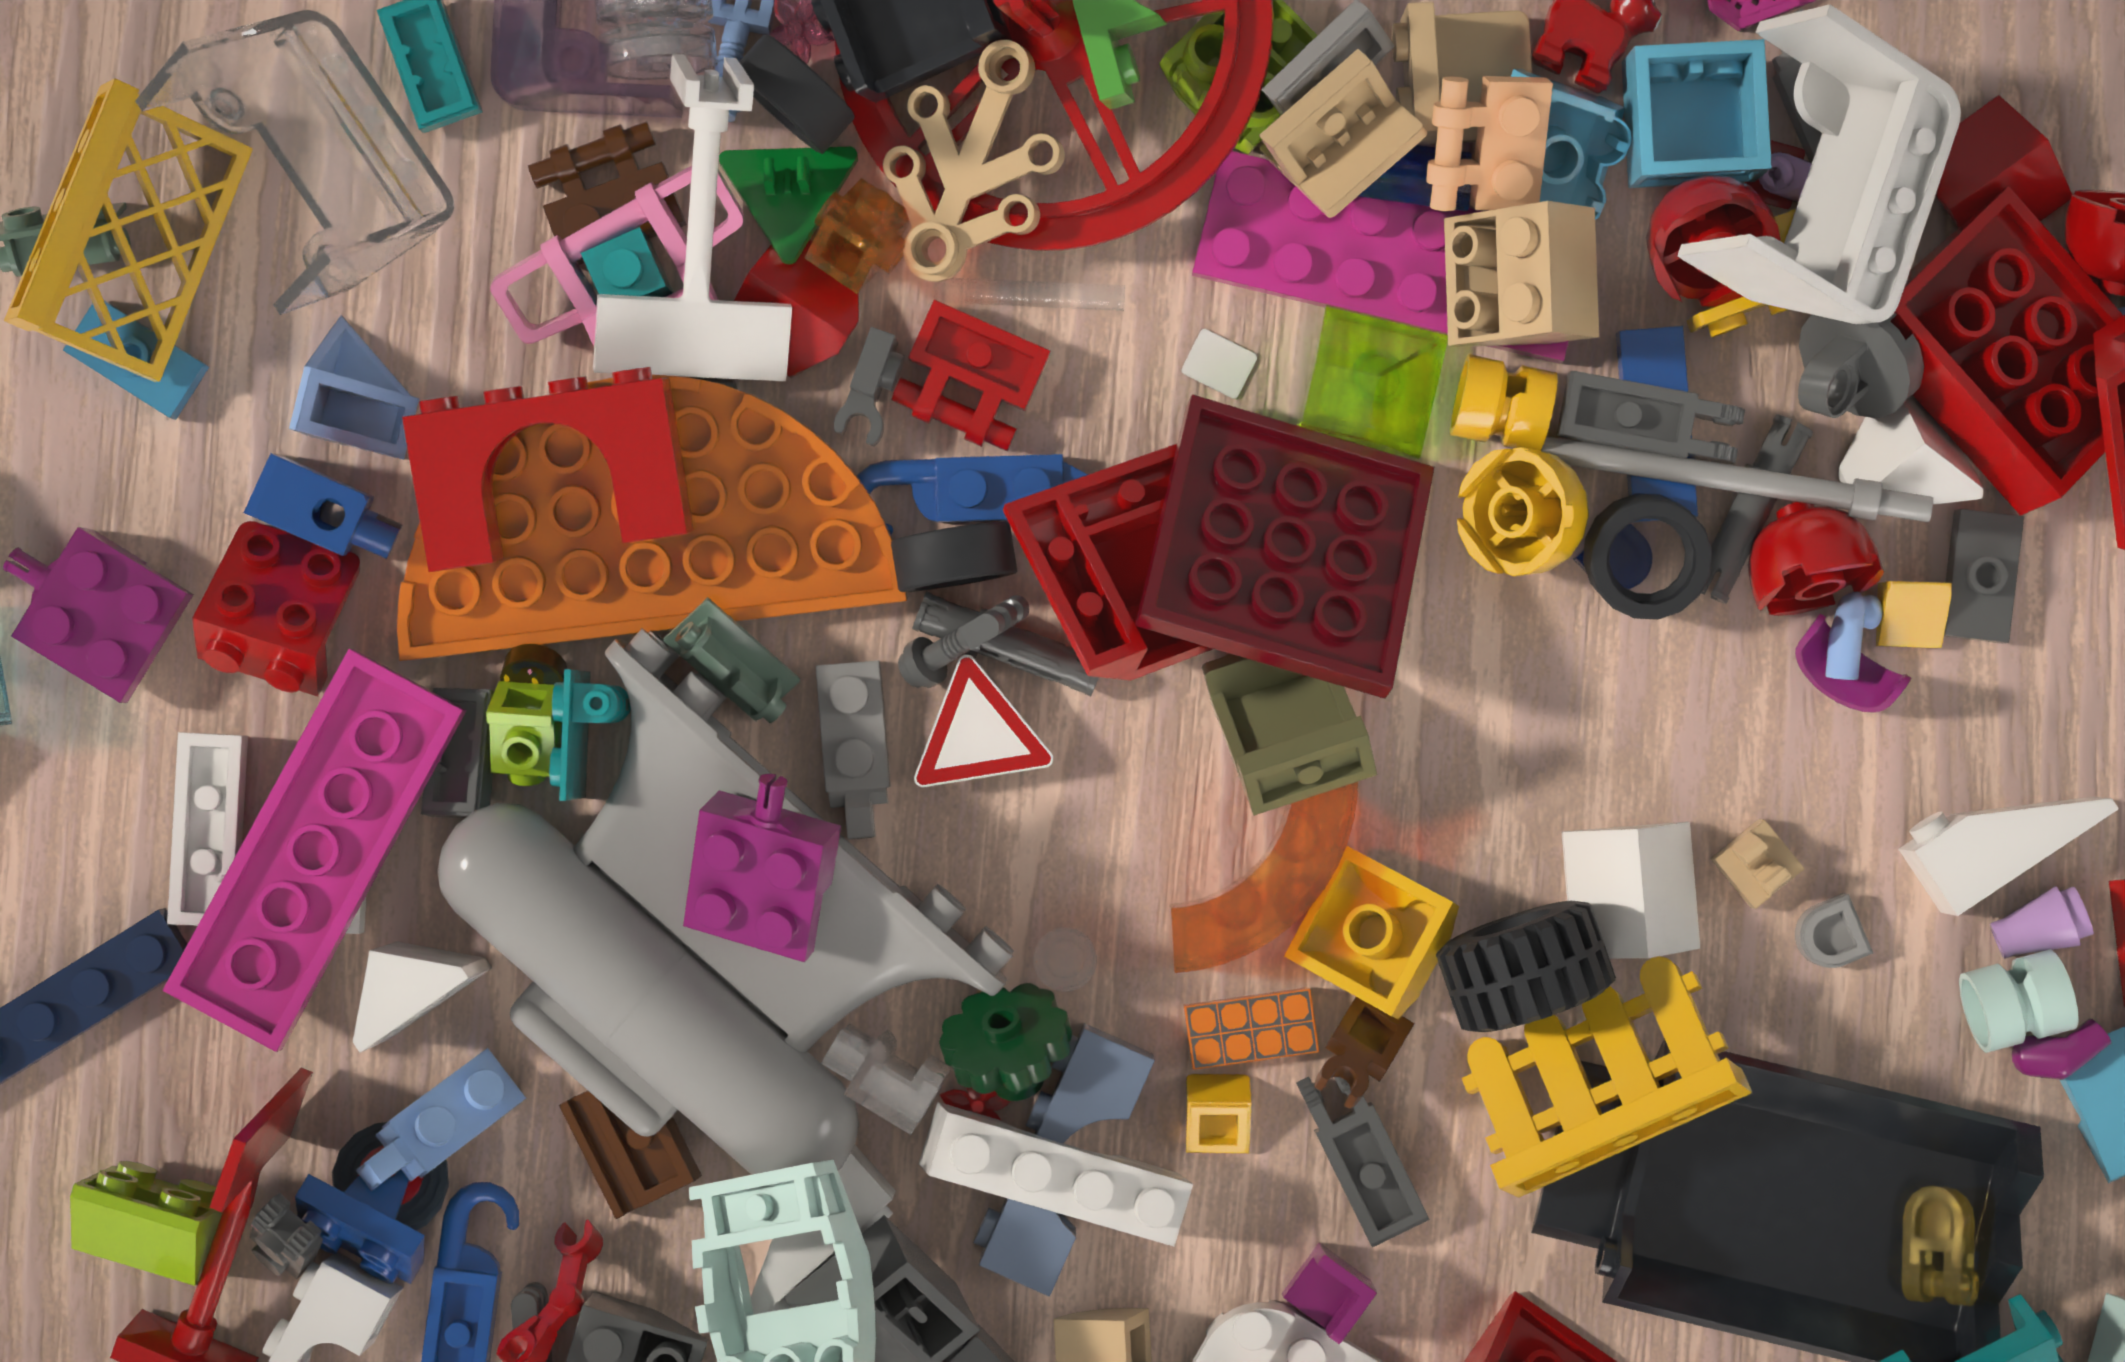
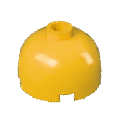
[1457,447,1589,576]

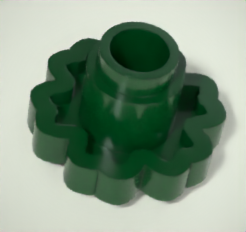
[939,983,1073,1101]

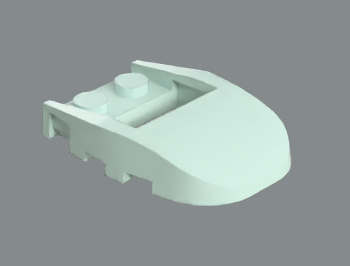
[689,1160,876,1362]

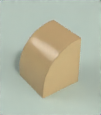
[1053,1308,1152,1362]

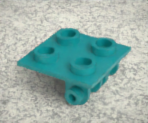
[549,669,631,801]

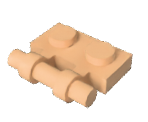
[1426,76,1553,211]

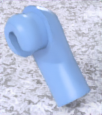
[1825,592,1883,680]

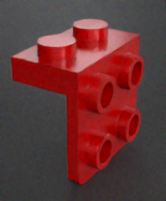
[192,521,360,697]

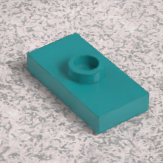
[377,0,483,134]

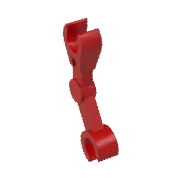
[496,1219,603,1362]

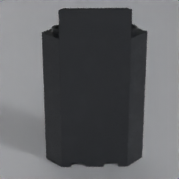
[1531,1038,2044,1362]

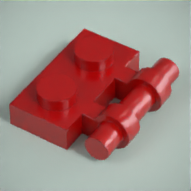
[891,300,1051,451]

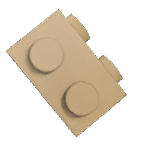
[1392,1,1532,146]

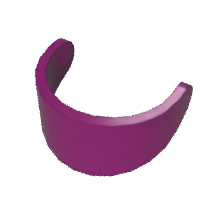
[1795,613,1912,713]

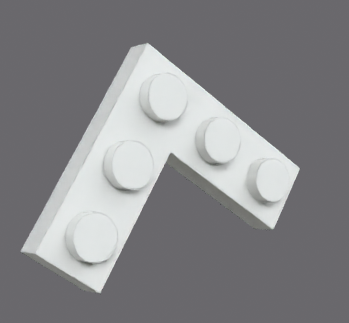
[167,732,366,934]

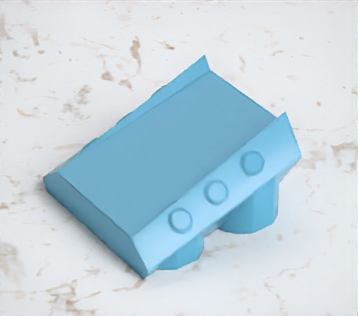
[1511,69,1632,220]

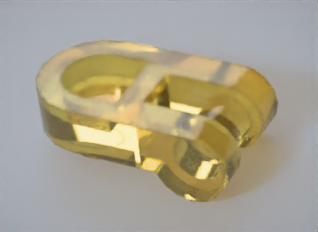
[1902,1186,1979,1306]

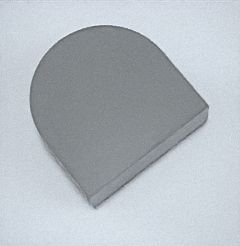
[1795,893,1873,968]

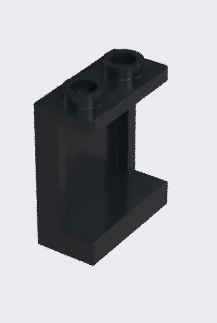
[811,0,1012,103]

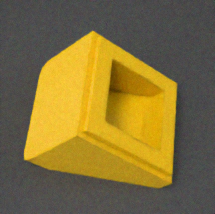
[1876,581,1952,648]
[1186,1074,1252,1154]

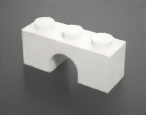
[262,1252,404,1362]

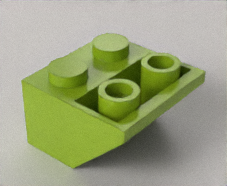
[70,1161,223,1286]

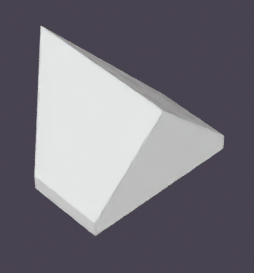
[1838,396,1984,505]

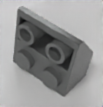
[784,1215,980,1362]
[566,1291,708,1362]

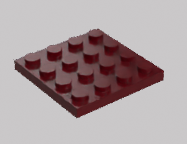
[1135,394,1435,699]

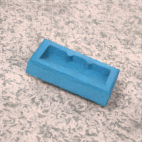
[63,300,209,420]

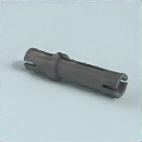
[1701,415,1813,604]
[912,591,1099,697]

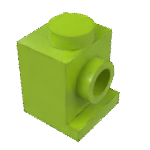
[486,681,562,786]

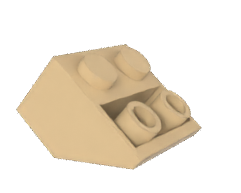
[1444,201,1599,347]

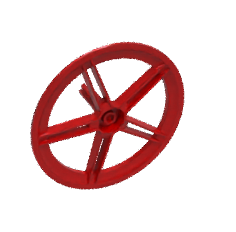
[835,0,1274,251]

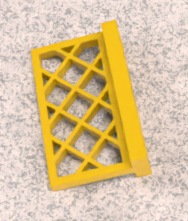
[4,78,253,382]

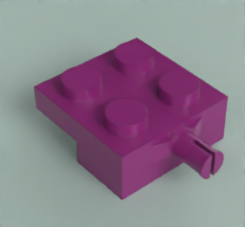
[3,527,194,703]
[683,774,841,963]

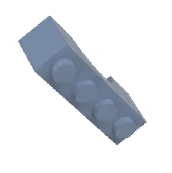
[973,1023,1155,1297]

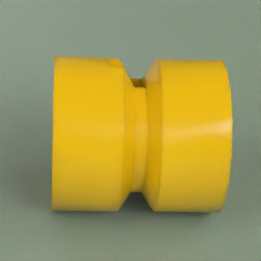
[1450,354,1558,451]

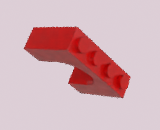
[402,367,694,572]

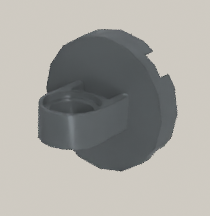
[1798,313,1924,418]

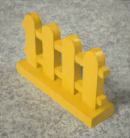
[1461,956,1753,1198]

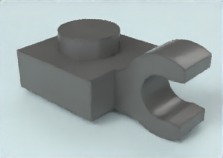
[834,327,905,447]

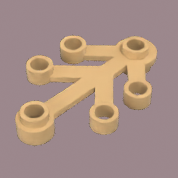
[883,40,1065,282]

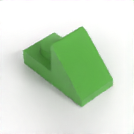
[1072,0,1167,110]

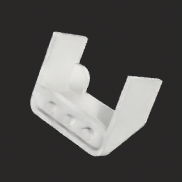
[1677,4,1961,324]

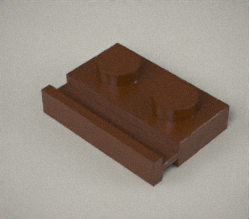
[559,1090,702,1219]

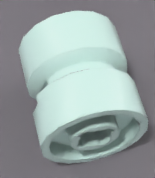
[1959,949,2079,1053]

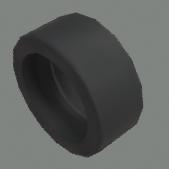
[739,34,855,154]
[1583,493,1712,620]
[891,522,1018,592]

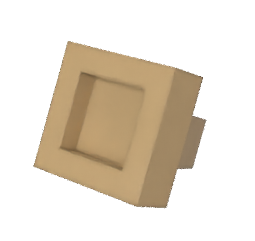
[1710,819,1805,909]

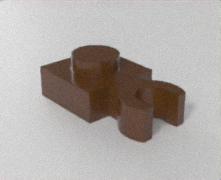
[1315,997,1415,1109]

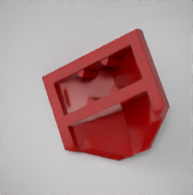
[1936,95,2072,227]
[734,239,860,378]

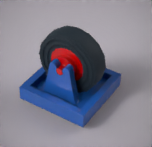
[295,1122,449,1284]

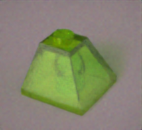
[1297,306,1448,459]

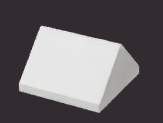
[1561,822,1700,959]
[353,941,492,1053]

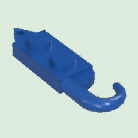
[857,454,1088,535]
[421,1182,519,1362]

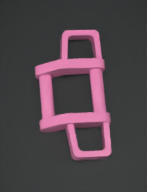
[490,166,744,346]

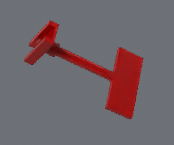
[110,1067,313,1362]

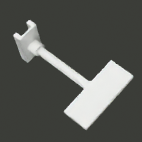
[593,54,792,381]

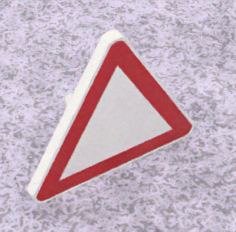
[914,655,1053,788]

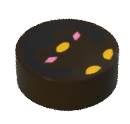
[500,644,567,685]

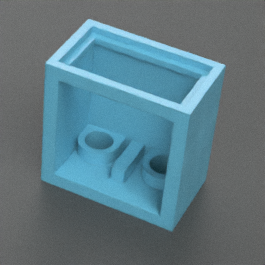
[1621,39,1772,188]

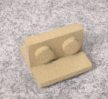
[1259,49,1427,218]

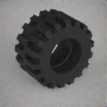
[1436,900,1616,1032]

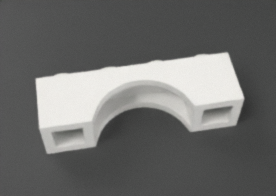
[918,1102,1193,1247]

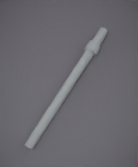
[1541,436,1933,522]

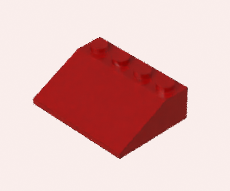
[1890,186,2123,516]

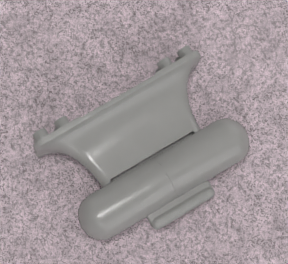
[437,628,1014,1175]

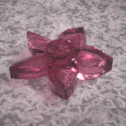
[770,0,835,64]

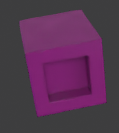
[1282,1242,1377,1344]

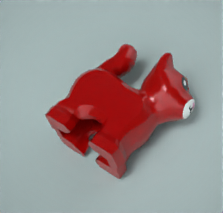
[1532,0,1662,94]

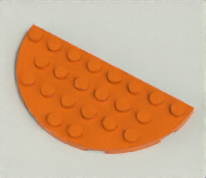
[397,375,908,661]

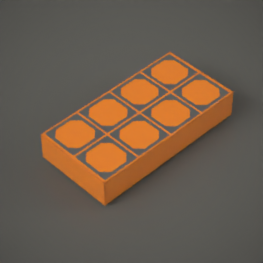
[1183,987,1319,1070]

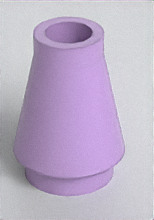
[1990,886,2094,959]

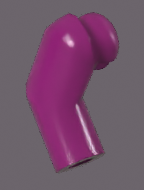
[2011,1018,2112,1080]

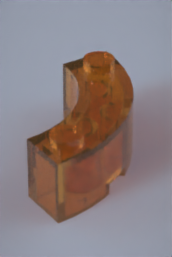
[1169,782,1358,973]

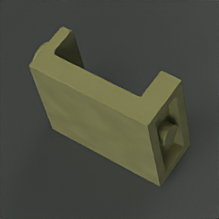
[1202,654,1377,816]

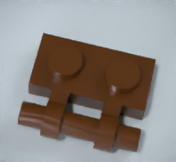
[528,121,687,265]

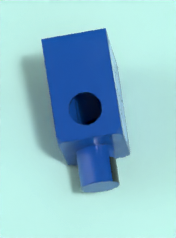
[243,453,403,559]

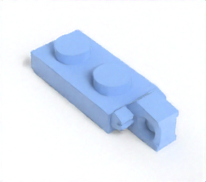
[356,1048,526,1191]

